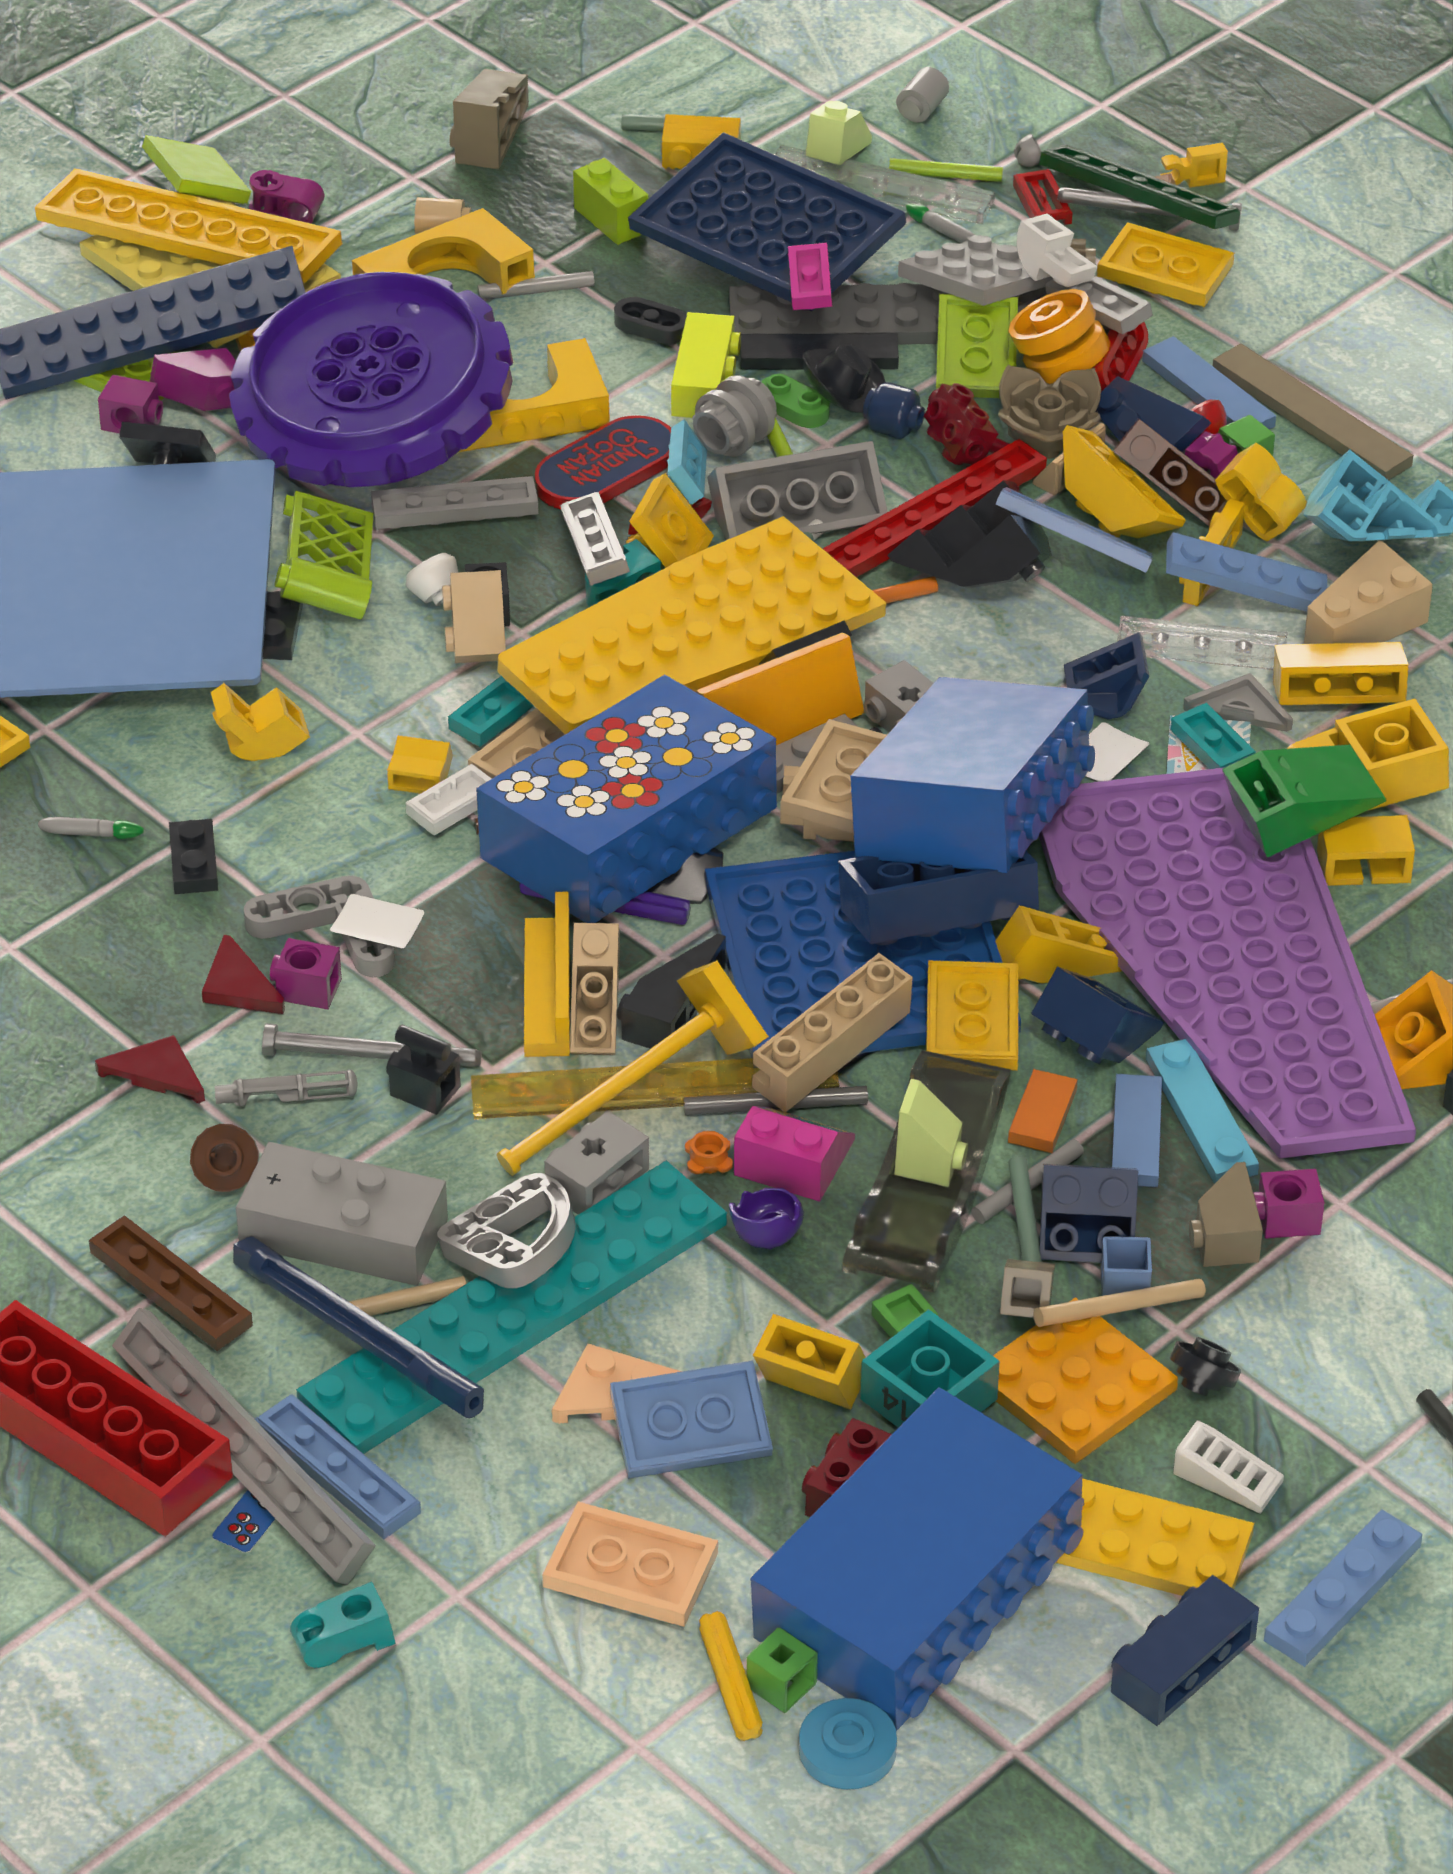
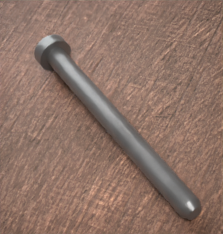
[1057,187,1242,230]
[262,1023,482,1067]

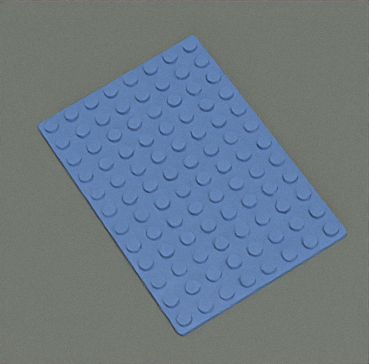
[0,459,276,698]

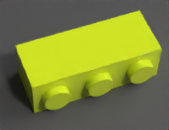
[671,312,741,418]

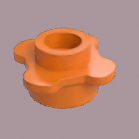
[685,1131,733,1174]

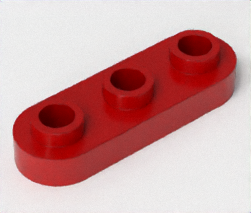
[1091,322,1149,392]

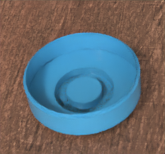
[799,1698,897,1789]

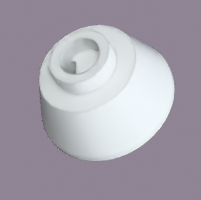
[406,553,458,606]

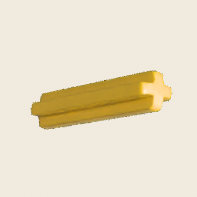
[699,1611,763,1741]

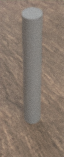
[477,271,595,300]
[971,1139,1084,1224]

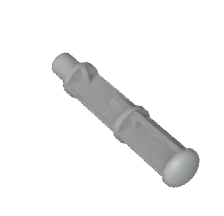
[215,1069,358,1107]

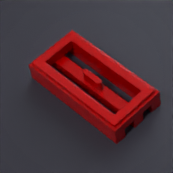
[1013,169,1073,225]

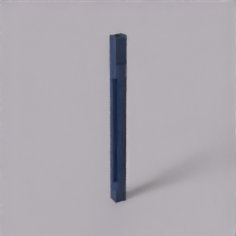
[233,1236,484,1419]

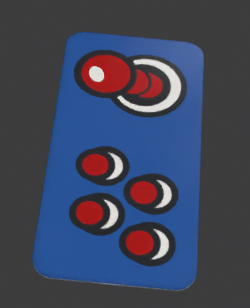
[212,1490,275,1552]

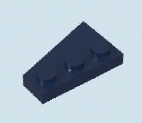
[1096,376,1211,452]

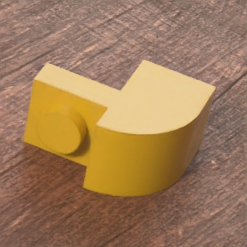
[211,683,310,761]

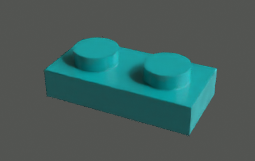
[448,676,534,747]
[1171,702,1256,769]

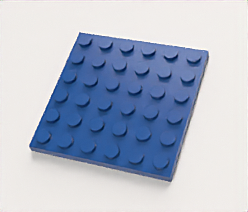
[705,851,1021,1067]

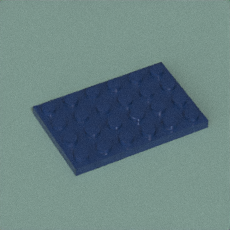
[628,132,906,312]

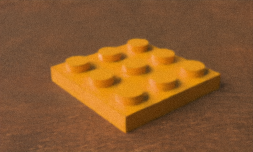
[993,1297,1178,1464]

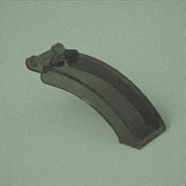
[842,1050,1011,1293]

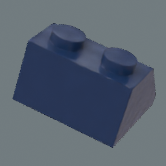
[1031,966,1164,1064]

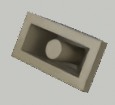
[1189,1162,1263,1267]

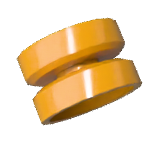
[1008,289,1110,384]

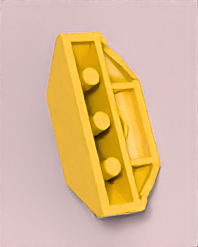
[1063,425,1186,538]

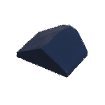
[1064,632,1149,720]

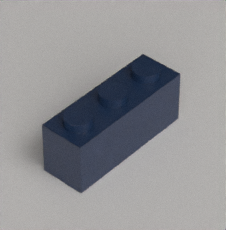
[1111,1575,1259,1726]

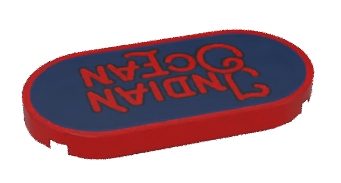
[535,415,671,509]

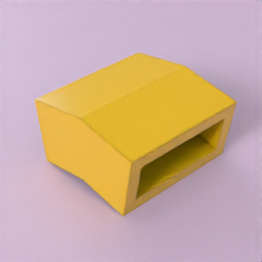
[387,735,453,794]

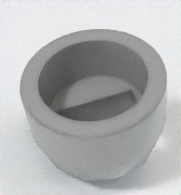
[1014,133,1042,167]

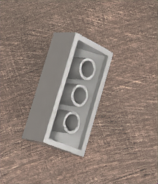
[707,441,888,540]

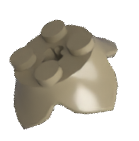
[998,365,1101,459]

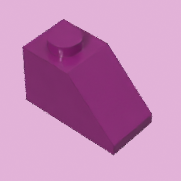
[150,348,236,411]

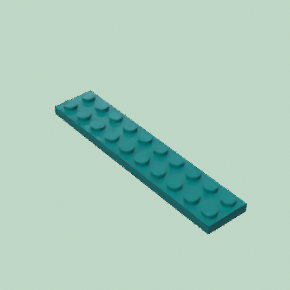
[296,1160,727,1454]

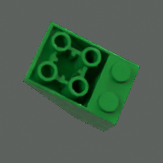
[1222,745,1386,858]

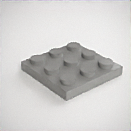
[898,235,1053,305]

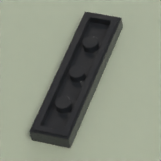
[740,334,899,369]

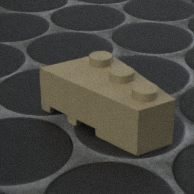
[450,69,529,169]

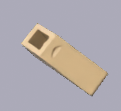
[570,923,620,1055]

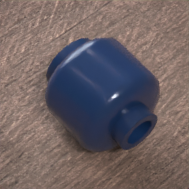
[863,382,925,439]

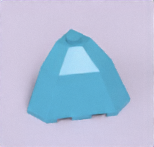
[1303,450,1453,542]

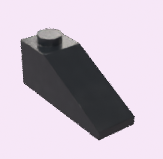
[617,934,726,1049]

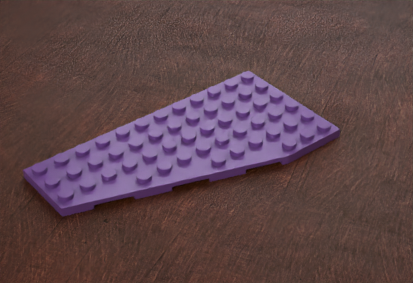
[1039,768,1416,1159]

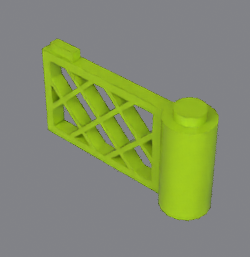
[274,490,374,620]

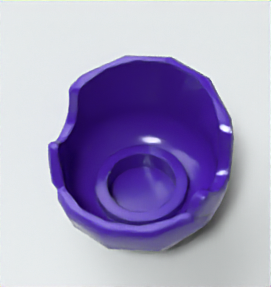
[729,1188,804,1249]

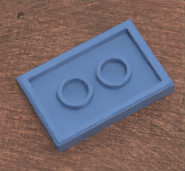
[610,1360,773,1479]

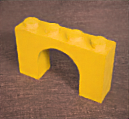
[352,208,535,295]
[459,338,610,452]

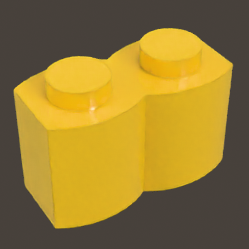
[1215,443,1307,542]

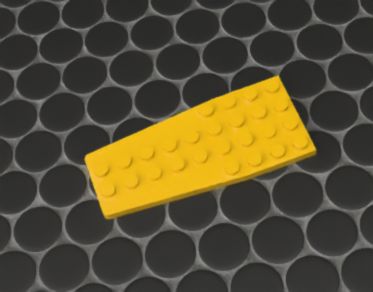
[497,516,887,734]

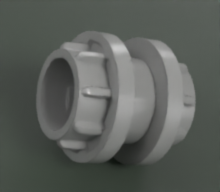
[693,375,777,457]

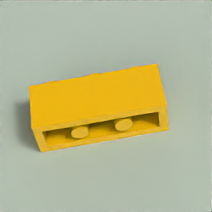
[1273,642,1409,705]

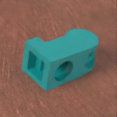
[585,539,661,607]
[290,1581,396,1668]

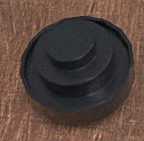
[1170,1337,1241,1396]

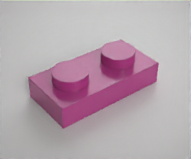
[788,243,832,310]

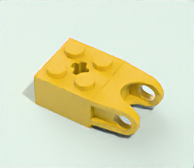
[1287,698,1449,810]

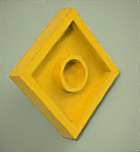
[626,473,714,568]

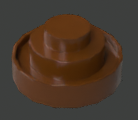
[190,1124,259,1192]

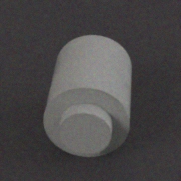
[896,67,949,122]

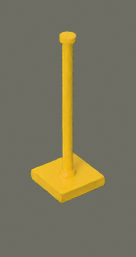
[497,961,769,1176]

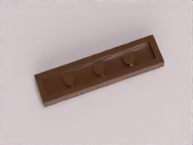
[89,1215,253,1351]

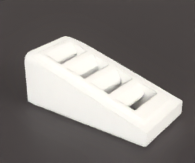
[1173,1420,1284,1514]

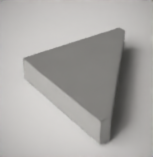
[1183,673,1293,732]

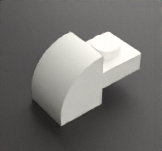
[1017,214,1097,288]

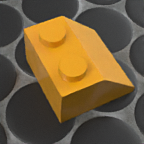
[1375,970,1453,1089]

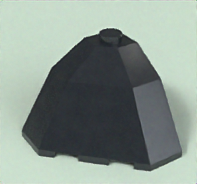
[887,480,1052,588]

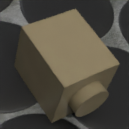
[1000,1259,1055,1318]

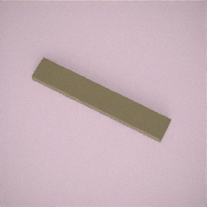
[1213,343,1413,480]

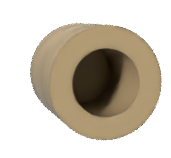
[415,197,472,235]

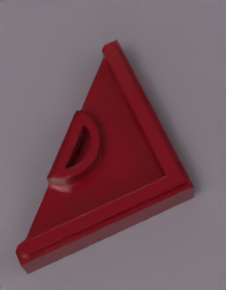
[202,935,285,1014]
[95,1035,205,1103]

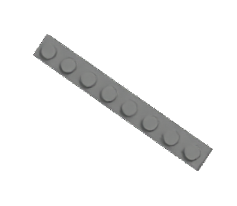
[112,1308,376,1585]

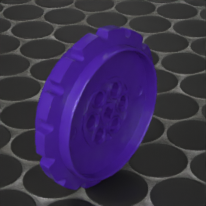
[229,272,513,488]

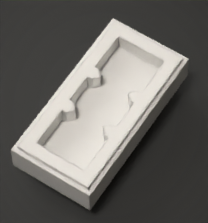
[406,764,492,836]

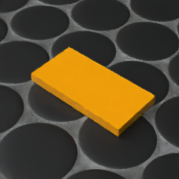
[696,632,865,746]

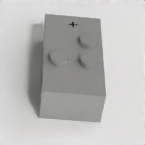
[236,1142,448,1286]

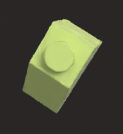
[806,101,872,165]
[894,1079,968,1187]

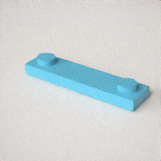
[1146,1039,1259,1184]

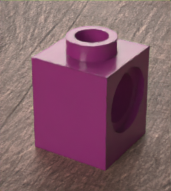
[98,375,163,434]
[270,938,342,1010]
[1253,1169,1325,1239]

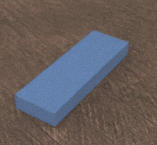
[1112,1074,1162,1187]

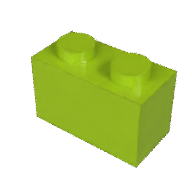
[573,158,649,245]

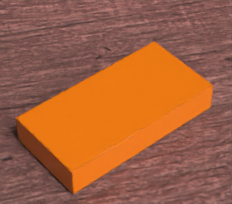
[1008,1069,1078,1153]

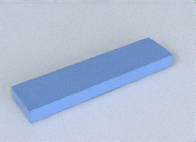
[1142,336,1276,429]
[996,487,1153,573]
[255,1394,421,1539]

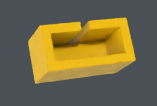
[1317,815,1415,886]

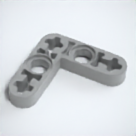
[244,876,395,978]

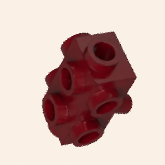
[924,383,1010,465]

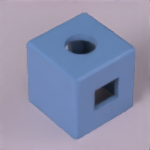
[1101,1237,1152,1296]

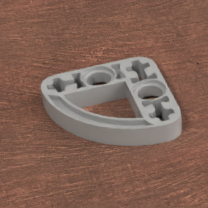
[437,1173,576,1288]

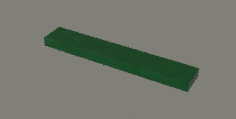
[1039,145,1241,230]

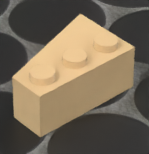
[1304,540,1433,644]

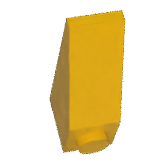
[995,905,1122,983]

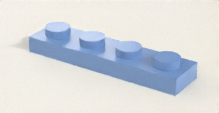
[1166,532,1327,612]
[1264,1509,1422,1667]

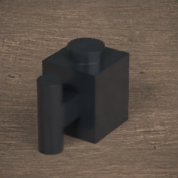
[386,1024,461,1115]

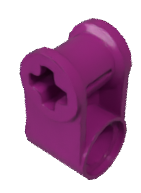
[249,170,325,224]

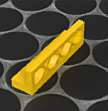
[524,892,570,1057]

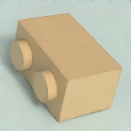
[442,570,506,663]

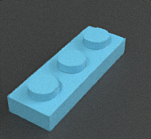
[667,419,707,505]

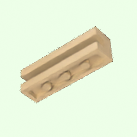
[752,953,913,1113]

